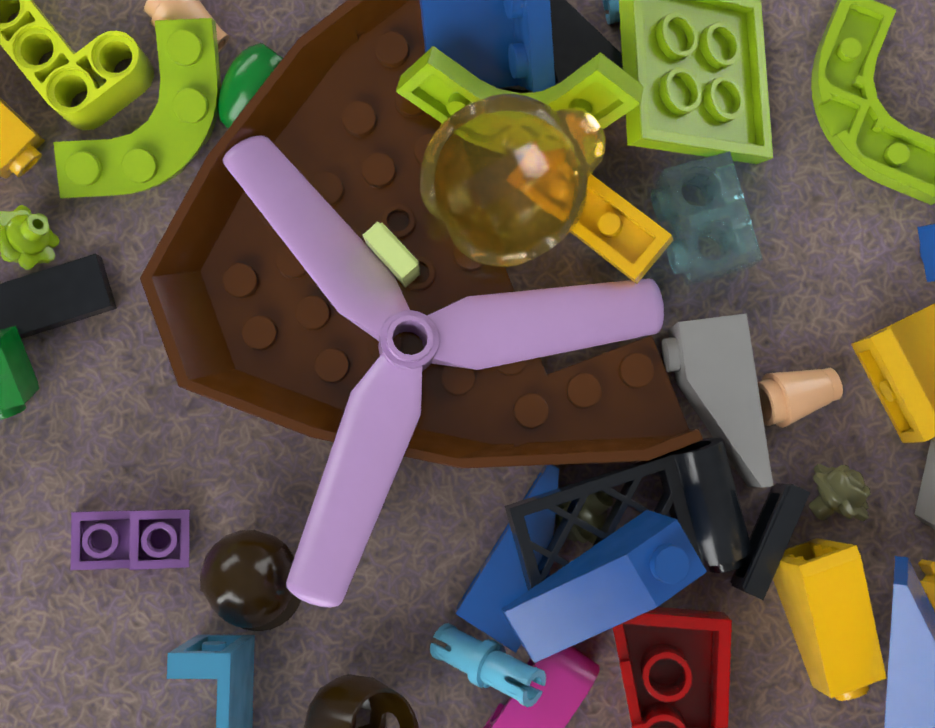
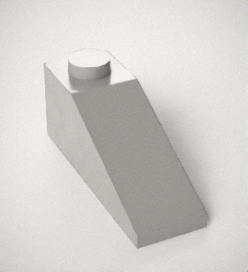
[662,313,774,488]

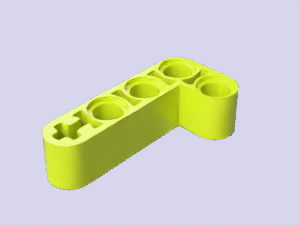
[0,0,154,130]

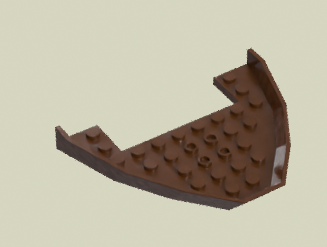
[140,0,703,469]

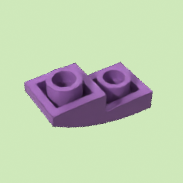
[70,509,190,571]

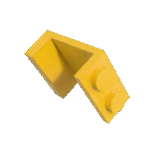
[851,303,935,443]

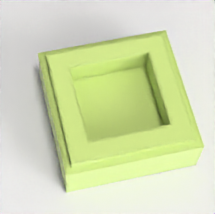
[362,221,420,288]

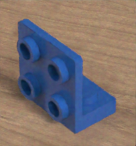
[420,0,555,92]

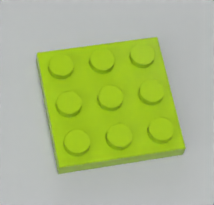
[619,0,773,164]

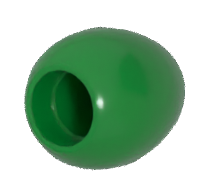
[218,43,283,128]

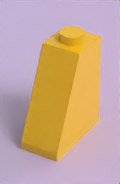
[773,538,887,701]

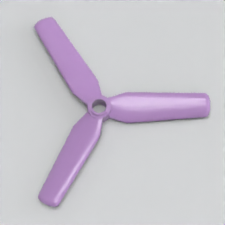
[222,135,664,608]

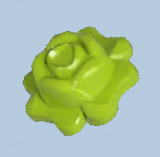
[0,205,60,270]

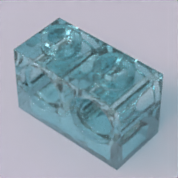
[651,151,763,286]

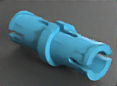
[430,623,546,707]

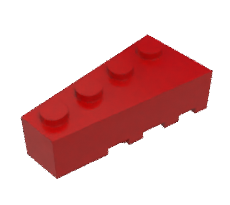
[613,607,732,728]

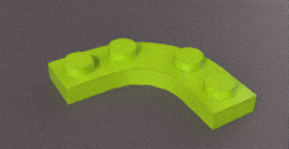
[811,0,935,205]
[53,18,221,198]
[396,46,644,150]

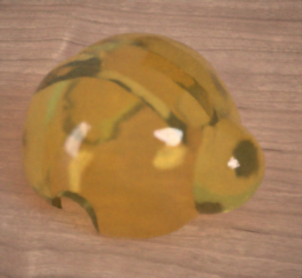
[420,94,606,267]

